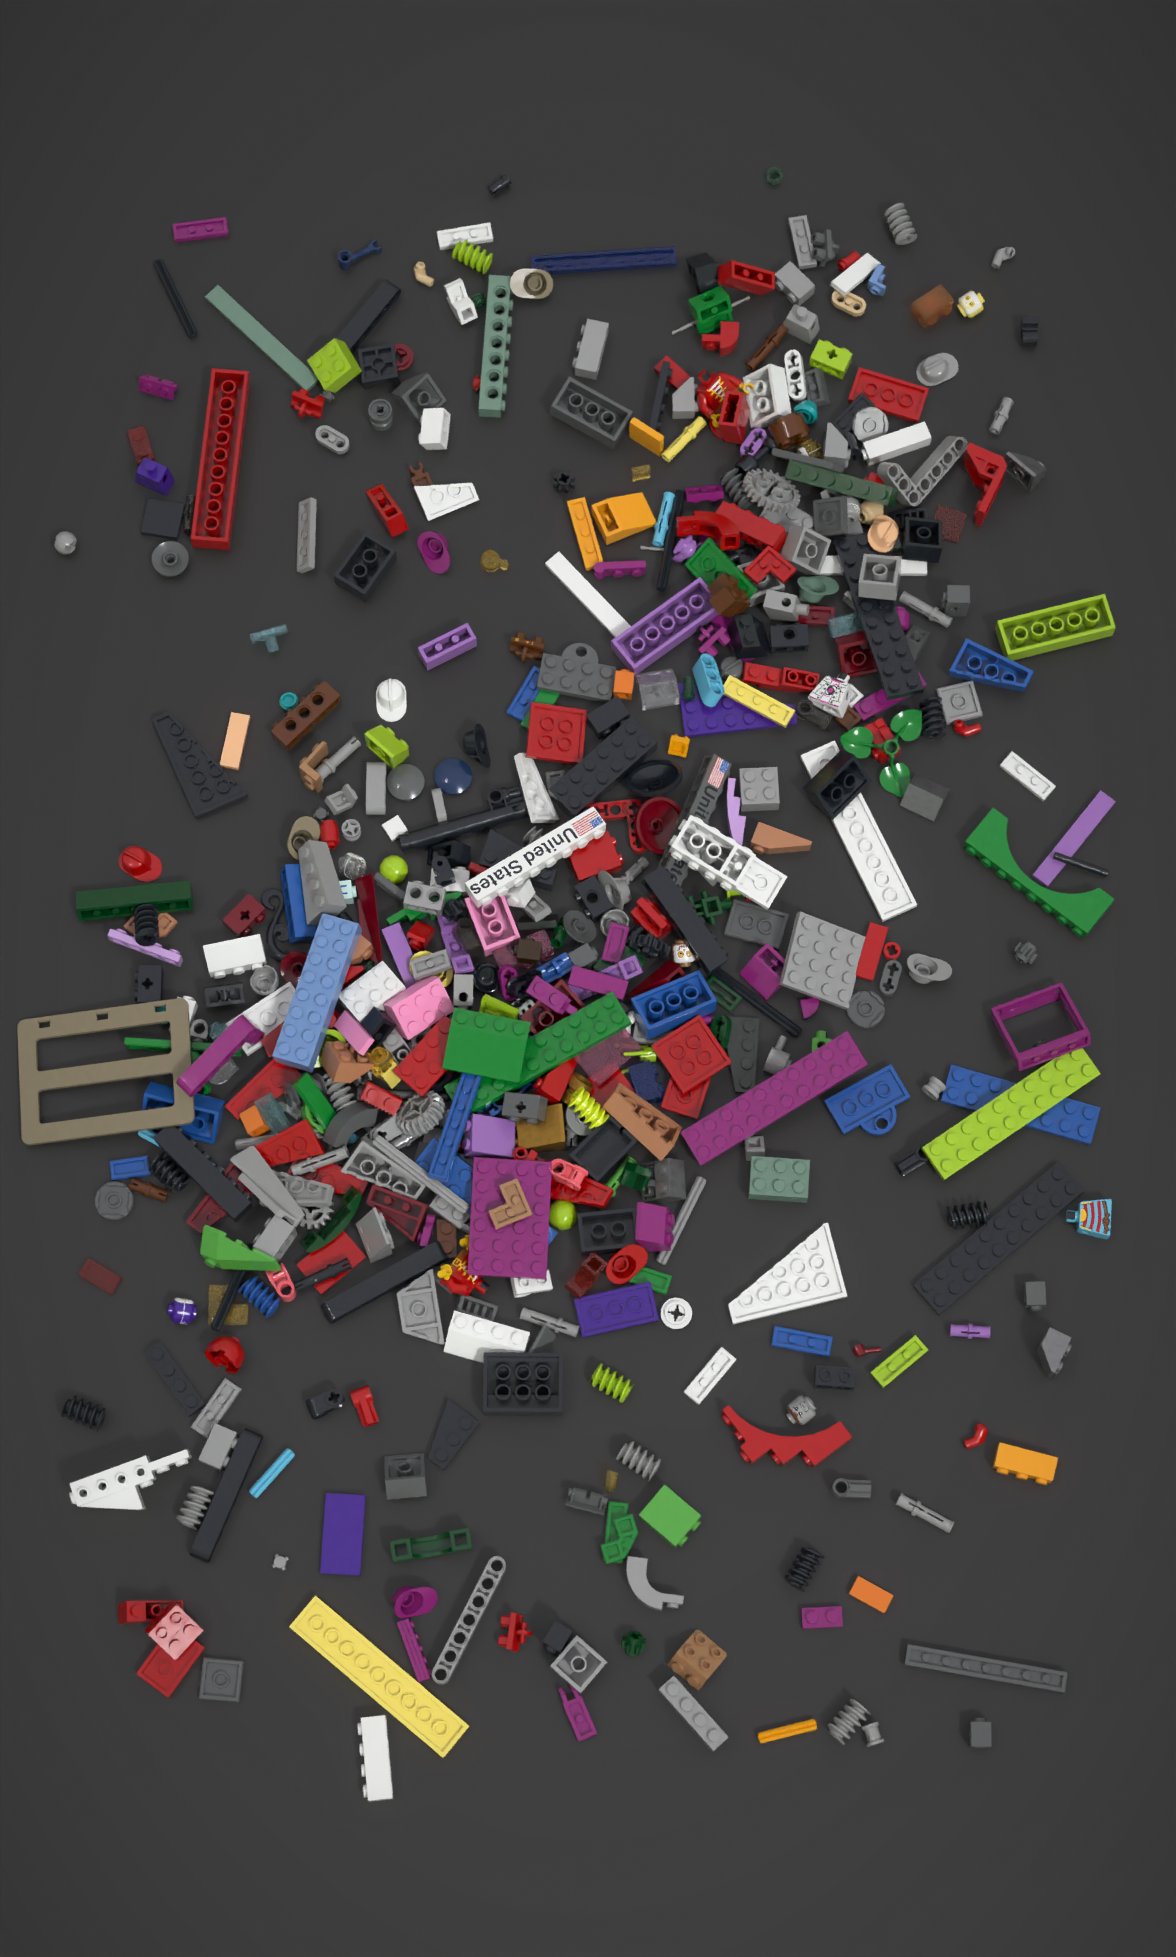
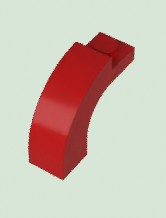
[676,511,740,550]

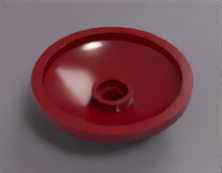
[635,797,682,854]

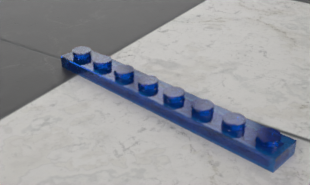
[531,246,677,274]

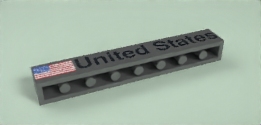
[657,754,732,886]

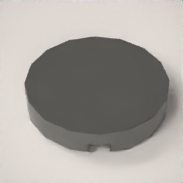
[846,991,885,1029]
[94,1181,134,1221]

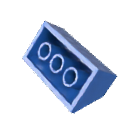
[631,970,717,1040]
[142,1082,225,1144]

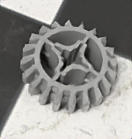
[396,1091,446,1138]

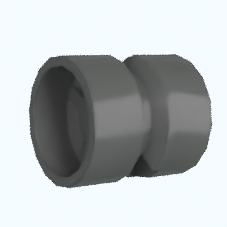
[368,399,393,431]

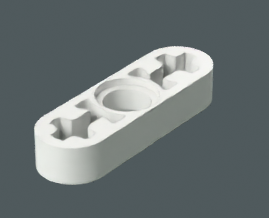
[784,350,807,402]

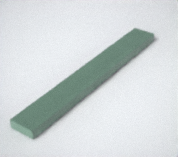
[205,285,319,392]

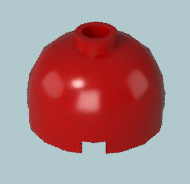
[204,1336,245,1374]

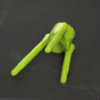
[614,1043,656,1074]

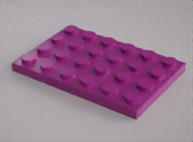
[467,1157,552,1280]

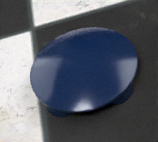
[434,758,472,794]

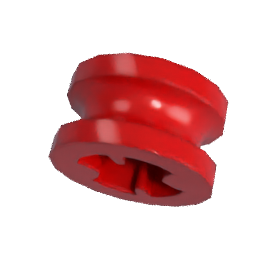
[883,942,901,961]

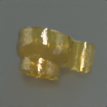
[480,550,509,572]
[371,1047,394,1078]

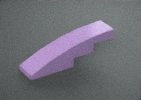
[726,778,746,846]

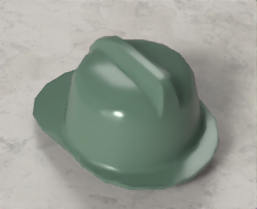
[797,576,839,603]

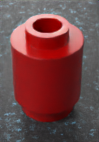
[320,820,340,850]

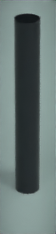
[1053,852,1109,877]

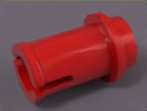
[837,250,861,272]
[512,1146,528,1160]

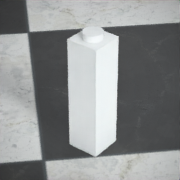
[861,421,932,466]

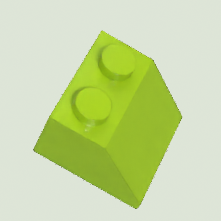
[365,725,409,769]

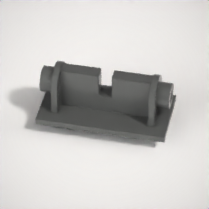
[565,1487,608,1515]

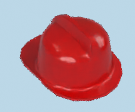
[119,846,162,882]
[606,1244,648,1284]

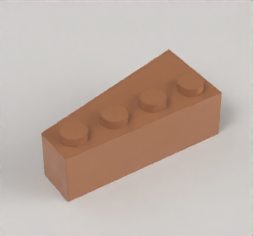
[603,1082,682,1161]

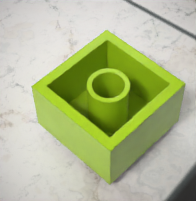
[307,338,362,393]

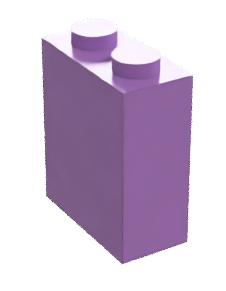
[462,1114,515,1160]

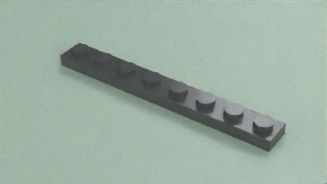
[904,1644,1068,1693]

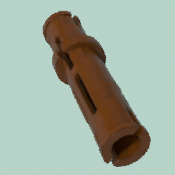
[745,324,789,372]

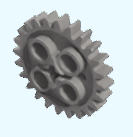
[742,468,801,514]

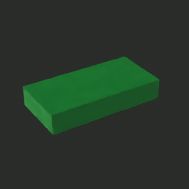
[629,1267,672,1295]

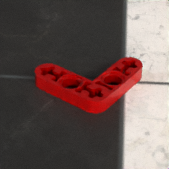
[589,799,646,854]

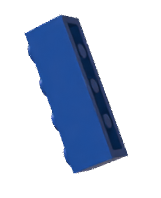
[280,864,318,943]

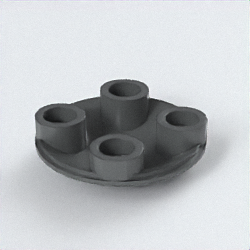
[387,764,425,801]

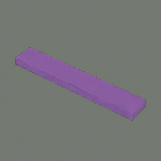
[1032,790,1116,888]

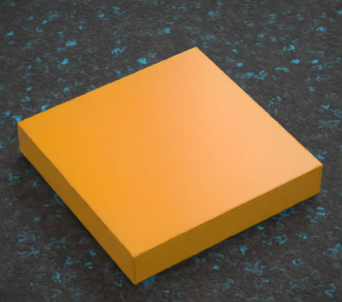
[629,417,664,457]

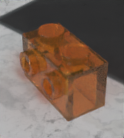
[910,284,954,328]

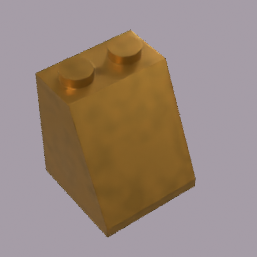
[515,1104,566,1153]

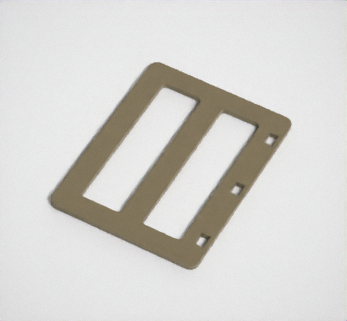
[17,998,195,1145]

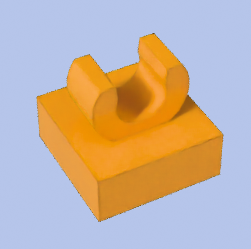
[668,734,690,758]

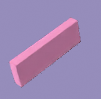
[334,1010,374,1055]

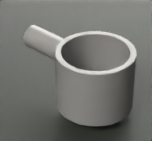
[763,1035,792,1075]

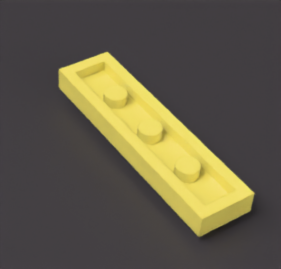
[723,675,795,728]

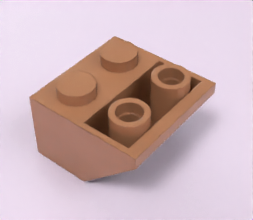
[320,1041,375,1083]

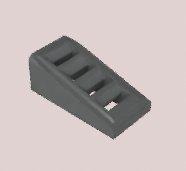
[453,1294,498,1322]

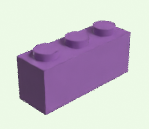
[418,623,477,671]

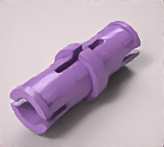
[950,1323,990,1339]

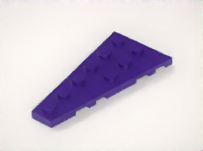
[678,683,797,738]

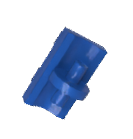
[536,952,574,984]

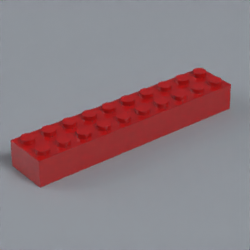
[191,368,251,550]

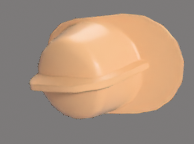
[867,515,899,553]

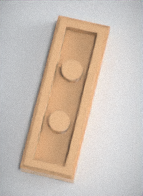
[220,712,250,770]

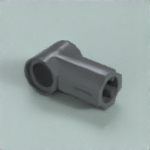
[830,1478,871,1499]

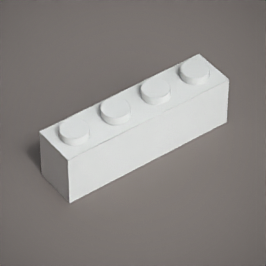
[358,1715,393,1802]

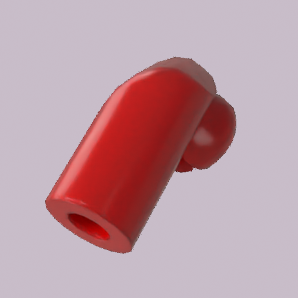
[953,720,982,737]
[963,1423,988,1450]

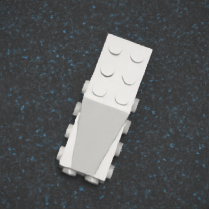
[668,815,788,910]
[69,1449,192,1510]

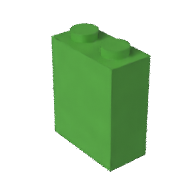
[639,1484,701,1548]

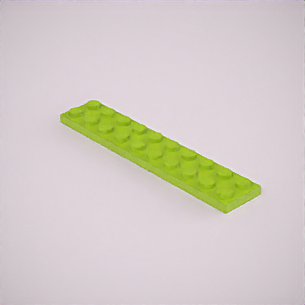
[921,1048,1101,1181]

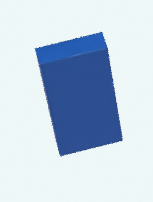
[109,1155,151,1181]

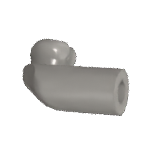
[991,247,1015,269]

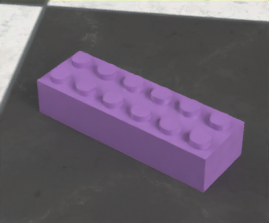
[611,577,719,676]

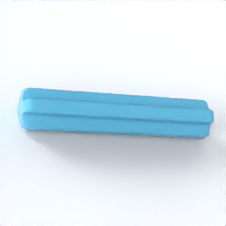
[249,1448,295,1498]

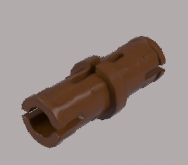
[128,1177,170,1203]

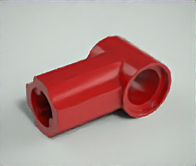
[349,1385,379,1428]

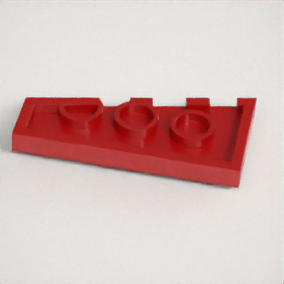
[287,1155,369,1198]
[545,1159,614,1208]

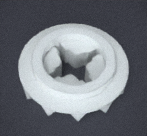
[661,1298,692,1329]

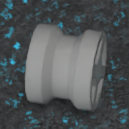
[342,819,361,842]
[922,1076,946,1100]

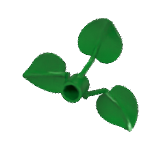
[840,709,922,797]

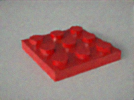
[525,702,587,765]
[651,1015,732,1094]

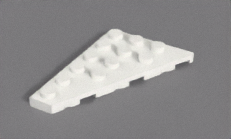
[728,1223,847,1325]

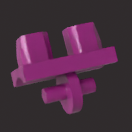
[698,625,731,657]

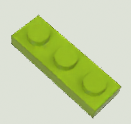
[870,1335,928,1388]

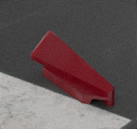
[355,873,383,965]

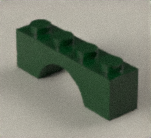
[390,1528,473,1564]

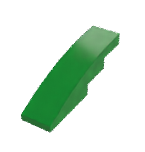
[386,891,463,926]

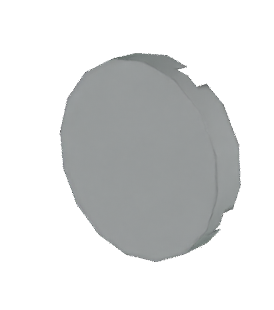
[851,407,889,442]

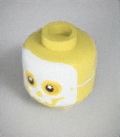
[957,291,985,318]

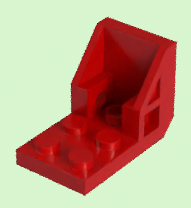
[963,442,1007,527]

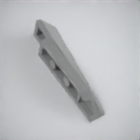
[230,1146,305,1227]

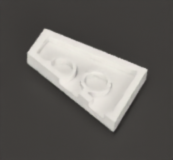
[414,483,479,521]

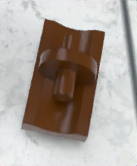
[509,632,544,663]

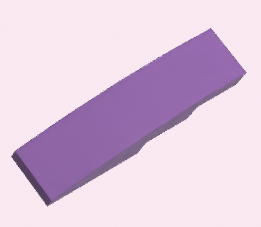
[382,922,420,989]

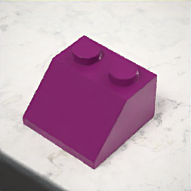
[635,1202,675,1252]

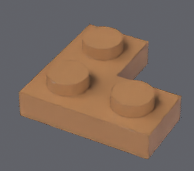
[488,1178,532,1230]

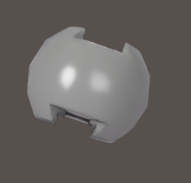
[54,531,77,555]

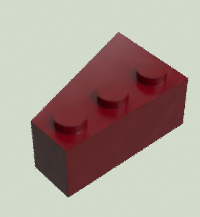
[366,1184,429,1242]

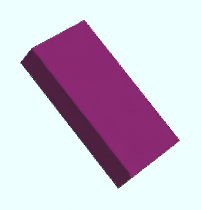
[601,922,630,964]

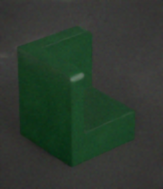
[619,1161,652,1192]

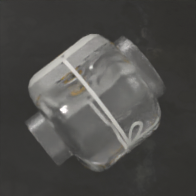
[338,852,367,880]

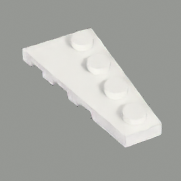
[514,753,559,823]

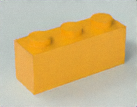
[992,1443,1058,1485]

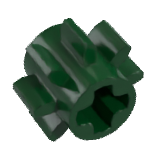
[621,1631,646,1657]

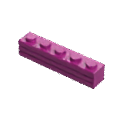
[397,1618,432,1683]

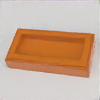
[849,1576,894,1614]

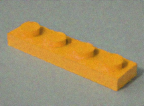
[567,497,603,571]

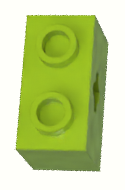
[809,340,853,379]

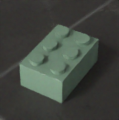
[748,1156,810,1203]

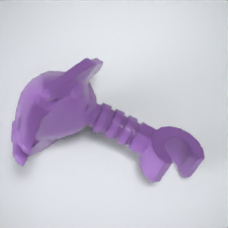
[672,535,702,562]

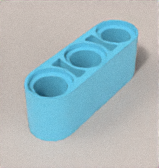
[692,653,725,707]

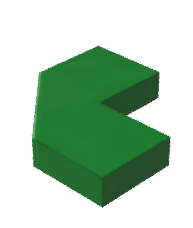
[600,1514,638,1565]

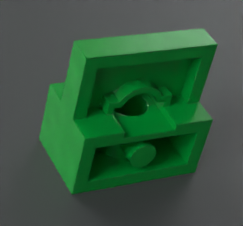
[688,286,733,336]

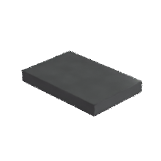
[724,899,789,951]

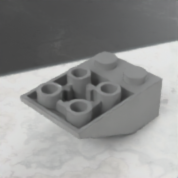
[356,1207,394,1263]

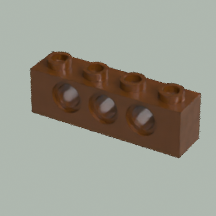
[271,680,341,752]

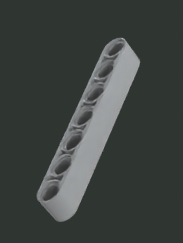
[432,1556,506,1685]

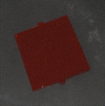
[934,505,967,544]

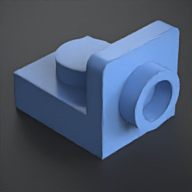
[867,263,886,296]

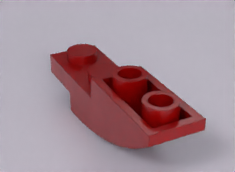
[742,662,820,693]

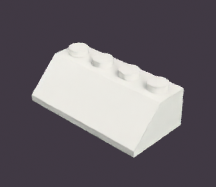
[444,1311,530,1363]

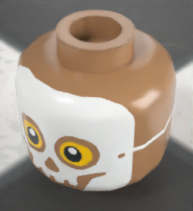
[671,939,696,967]

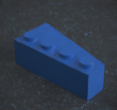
[949,638,1034,693]

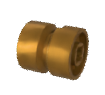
[561,1072,593,1105]

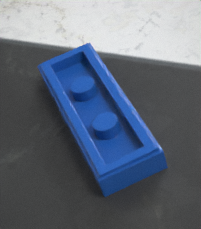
[506,666,540,722]
[771,1326,833,1357]

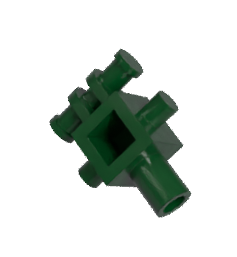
[686,890,732,926]

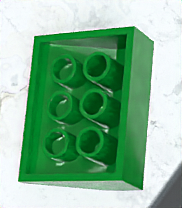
[442,1007,531,1084]

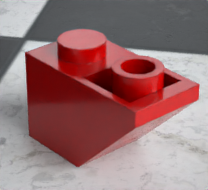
[406,921,435,953]

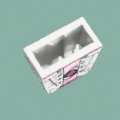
[808,672,852,718]

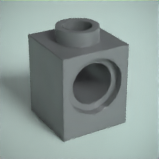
[568,943,599,969]
[1023,1281,1046,1312]
[969,1718,992,1748]

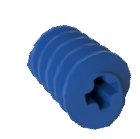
[238,1276,281,1319]

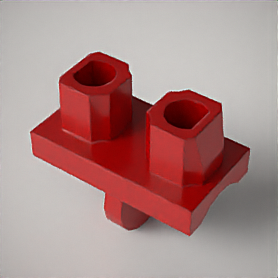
[290,388,325,419]
[498,1612,532,1652]

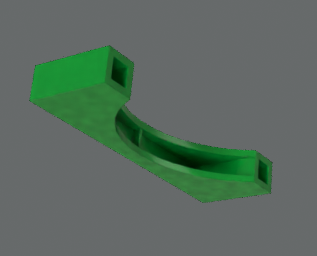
[964,808,1115,939]

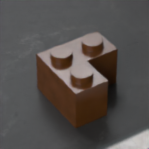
[707,573,751,618]

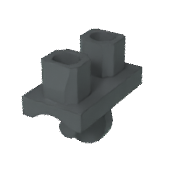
[811,229,840,267]

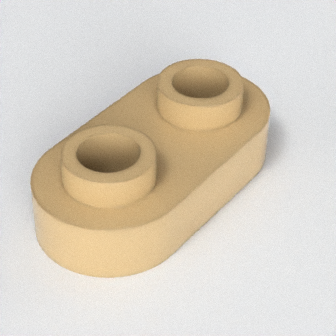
[831,290,866,317]

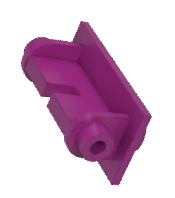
[139,374,178,400]

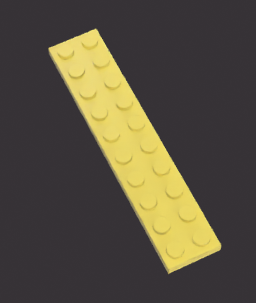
[289,1596,470,1758]

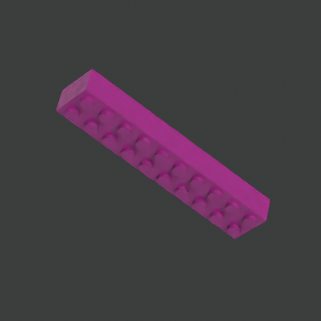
[681,1031,869,1166]

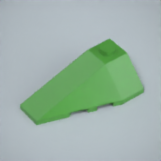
[200,1225,281,1271]

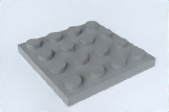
[779,911,866,1009]

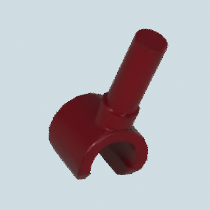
[852,1343,881,1357]

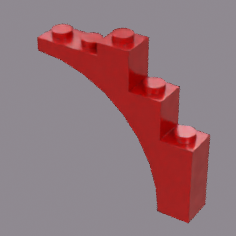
[721,1405,852,1468]

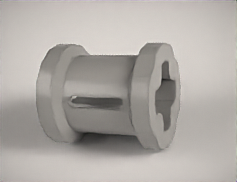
[861,1722,885,1747]

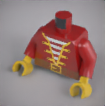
[696,370,754,427]
[437,1234,490,1296]

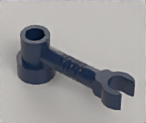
[338,239,382,270]

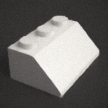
[743,364,791,429]
[203,934,267,979]

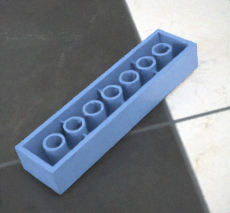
[272,913,362,1072]

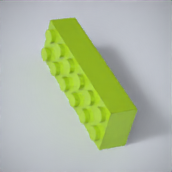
[995,594,1116,661]

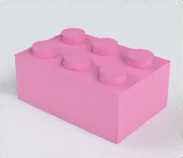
[465,895,521,957]
[383,975,454,1040]

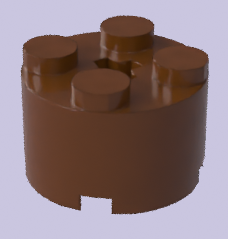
[768,412,810,451]

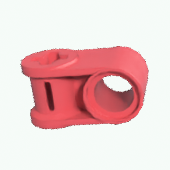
[549,1159,589,1191]
[265,1262,296,1302]

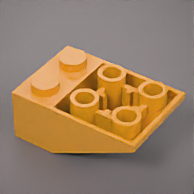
[592,492,657,545]

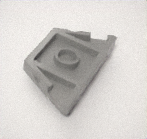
[397,1269,445,1345]

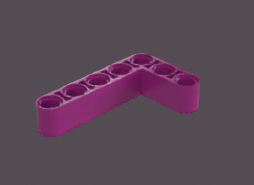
[176,1015,265,1097]

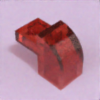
[565,1252,608,1300]

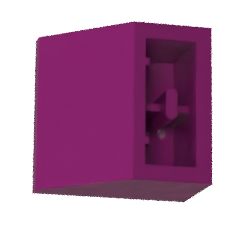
[739,943,785,1001]

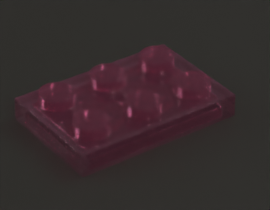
[574,1029,641,1086]

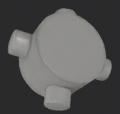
[272,1554,289,1571]

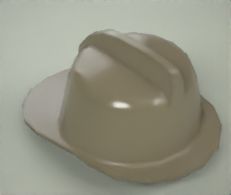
[509,268,553,299]
[286,816,320,860]

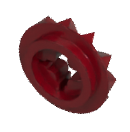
[394,344,414,371]

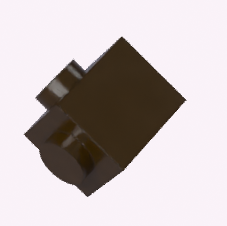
[513,937,542,965]

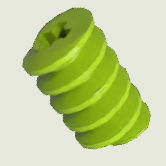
[452,239,493,275]
[590,1363,634,1403]

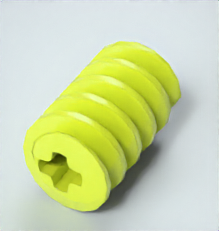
[568,1087,609,1129]

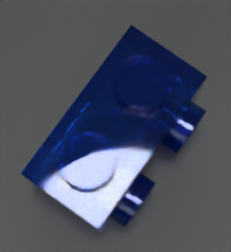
[628,1060,665,1104]

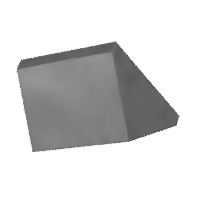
[900,774,950,823]

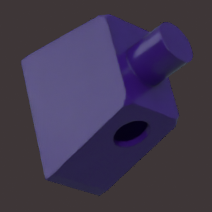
[135,457,175,496]

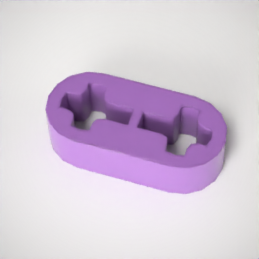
[740,428,767,457]

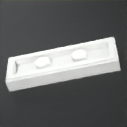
[437,223,493,250]
[831,253,881,296]
[999,751,1056,802]
[684,1347,737,1405]

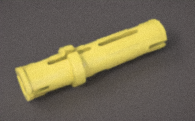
[661,416,707,463]

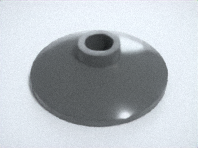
[152,541,189,577]
[563,910,596,943]

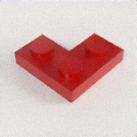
[743,545,796,585]

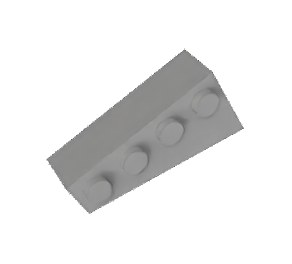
[298,840,347,926]
[340,1135,426,1200]

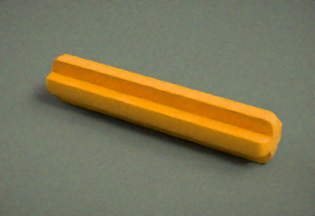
[758,1719,817,1743]

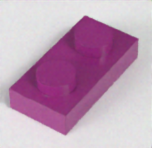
[685,484,724,503]
[801,1606,843,1629]

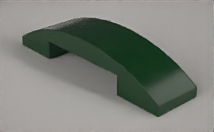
[300,1186,362,1253]

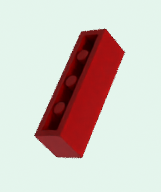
[715,501,787,552]

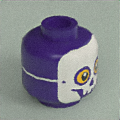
[167,1298,197,1324]

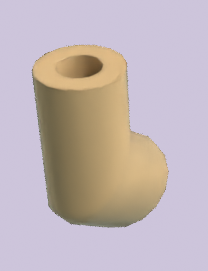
[414,262,435,287]

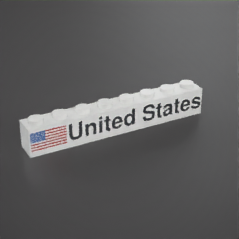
[465,807,606,908]

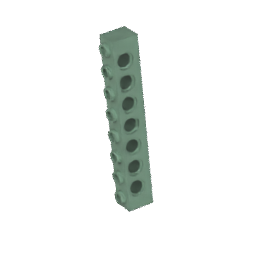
[479,275,514,418]

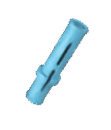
[652,492,675,547]

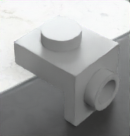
[324,784,358,815]

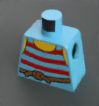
[1066,1199,1112,1239]

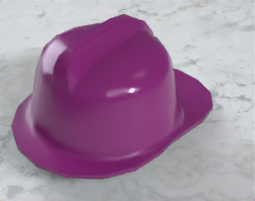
[418,531,450,574]
[391,1586,438,1618]

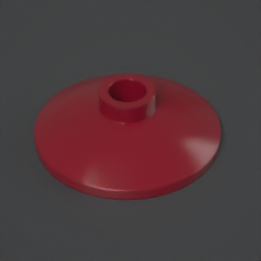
[280,951,308,987]

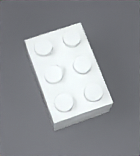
[338,961,406,1024]

